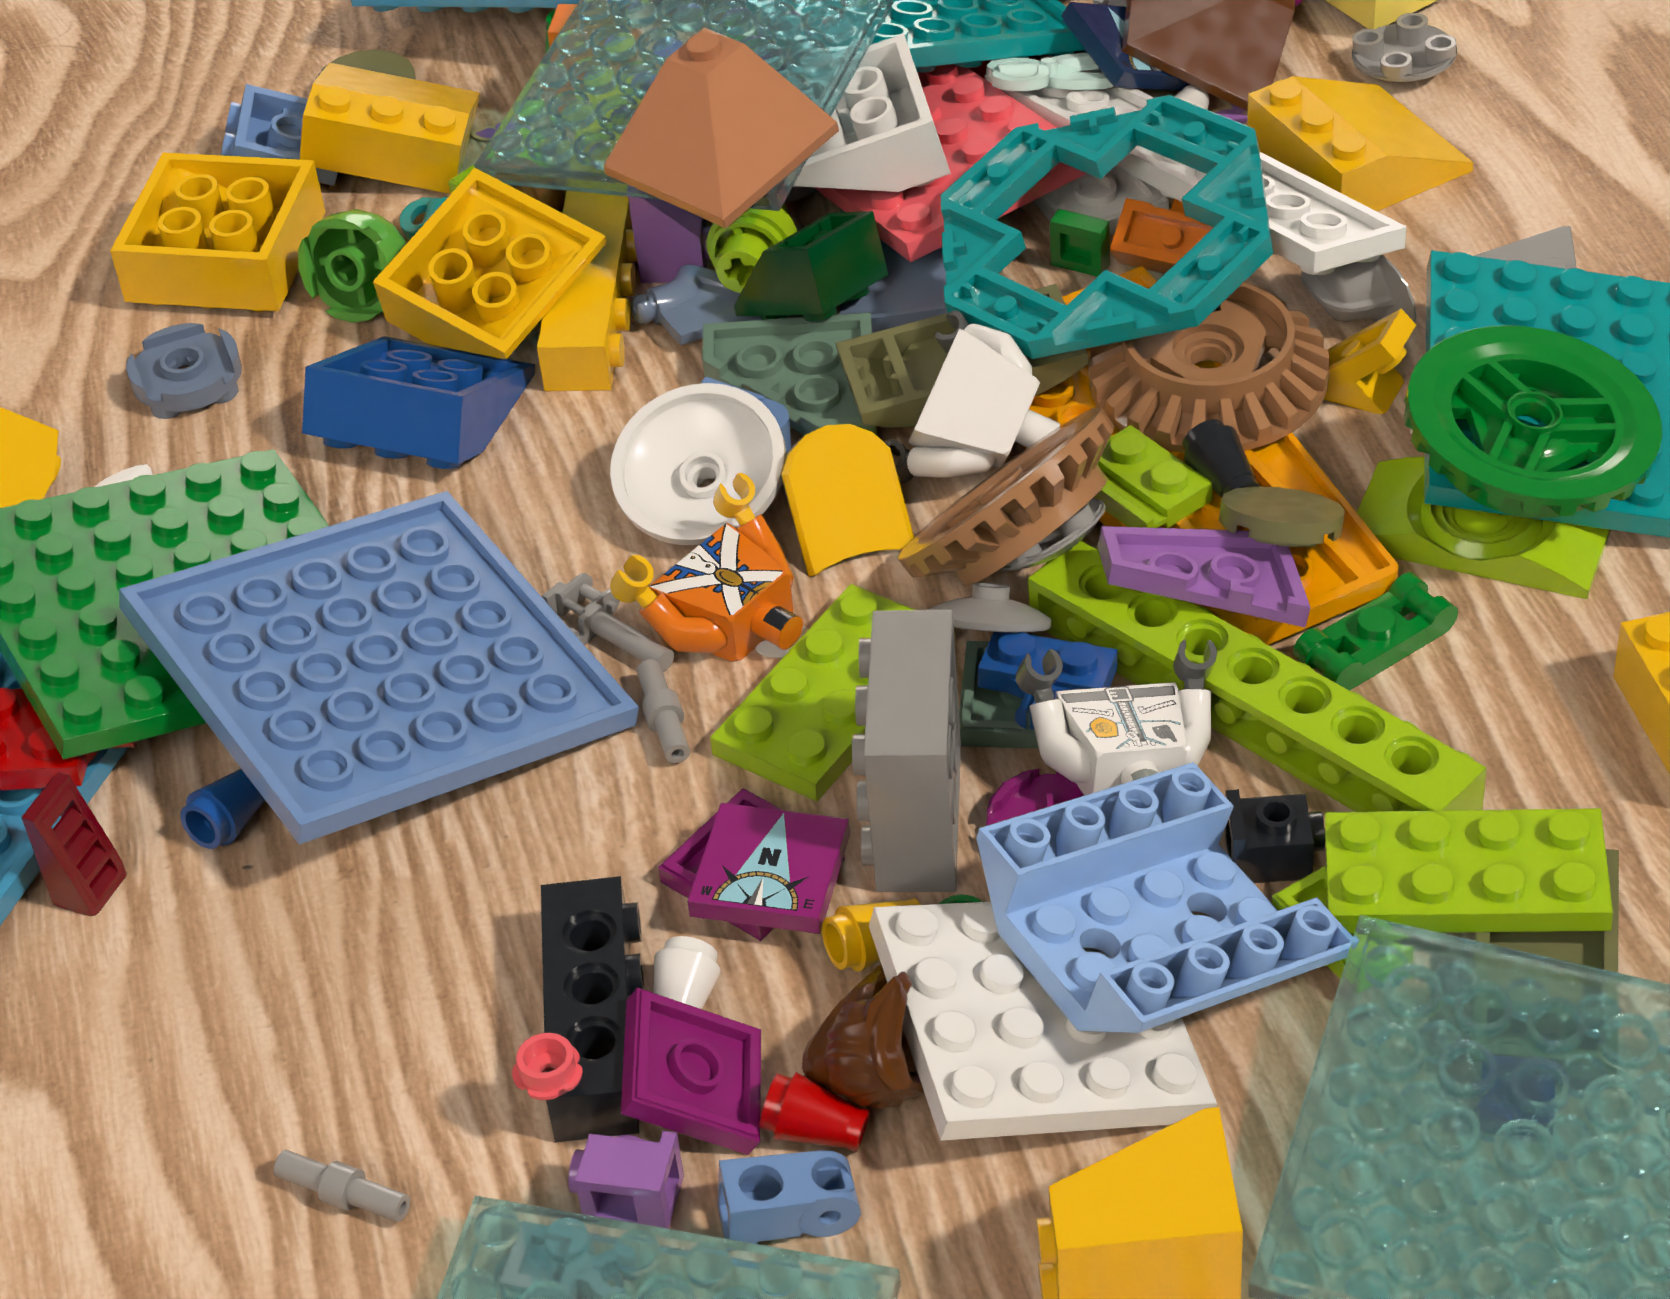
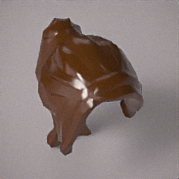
[802,965,925,1110]

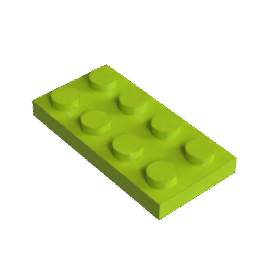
[710,584,955,802]
[1325,808,1613,933]

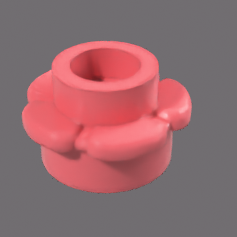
[512,1033,583,1101]

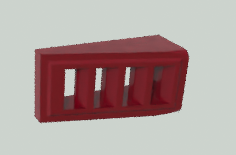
[21,772,127,916]

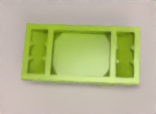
[1357,456,1611,599]

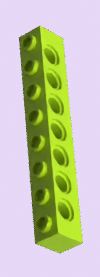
[1028,541,1487,812]

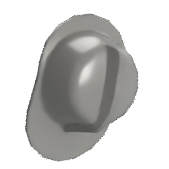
[1301,255,1417,323]

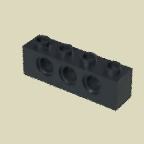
[541,876,645,1143]

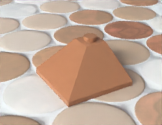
[603,28,839,228]

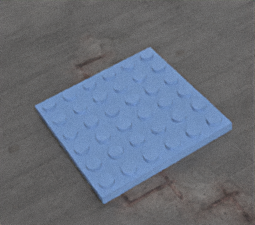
[119,491,639,845]

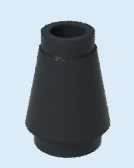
[1182,419,1260,498]

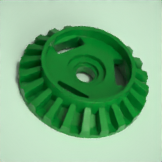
[1404,325,1662,518]

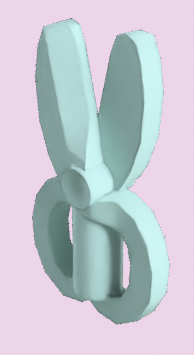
[986,53,1113,91]

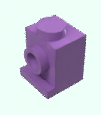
[568,1131,684,1234]

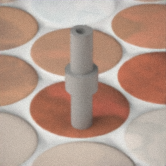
[636,659,690,763]
[274,1150,410,1222]

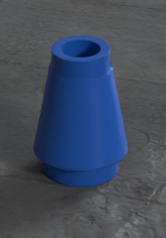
[180,769,265,849]

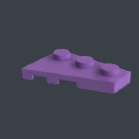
[1098,526,1310,627]

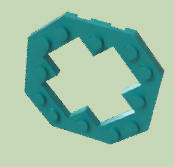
[940,95,1273,359]

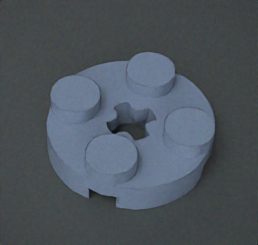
[126,323,242,419]

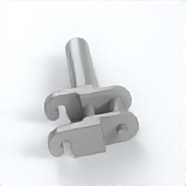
[542,573,674,672]

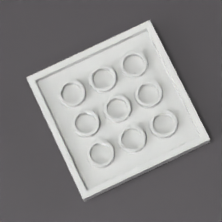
[869,902,1217,1141]

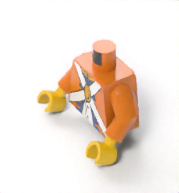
[610,473,803,662]

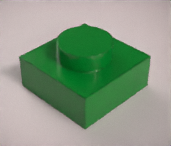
[1050,209,1110,277]

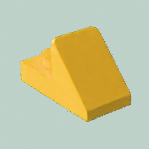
[1323,308,1416,414]

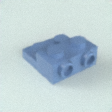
[220,84,338,186]

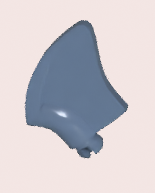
[631,265,761,345]

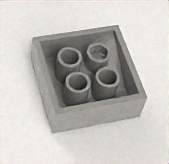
[852,610,961,892]

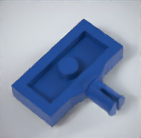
[978,632,1118,730]

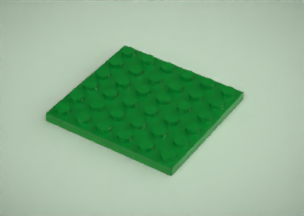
[0,449,329,760]

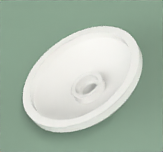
[610,383,786,545]

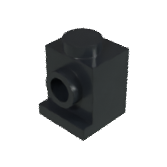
[1225,789,1325,883]

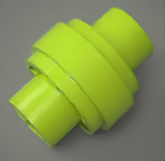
[706,192,797,293]

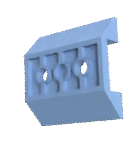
[976,762,1360,1033]

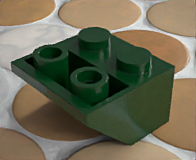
[734,211,888,321]

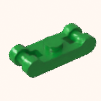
[1293,572,1458,691]

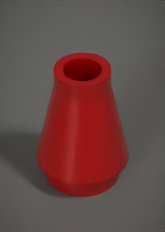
[759,1072,870,1152]

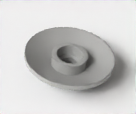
[928,583,1051,632]

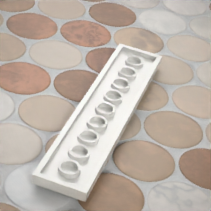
[985,69,1407,275]

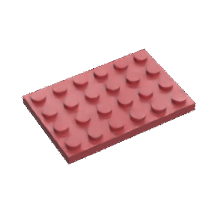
[813,64,1087,262]

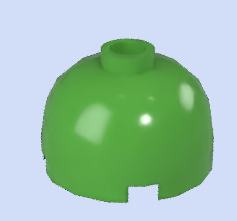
[298,209,406,323]

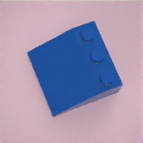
[302,336,535,469]

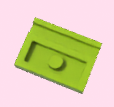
[1093,425,1212,528]

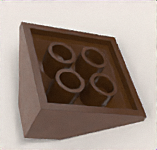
[1122,0,1295,111]

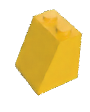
[1036,1107,1243,1299]

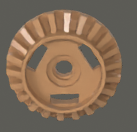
[1088,282,1329,453]
[898,407,1115,587]

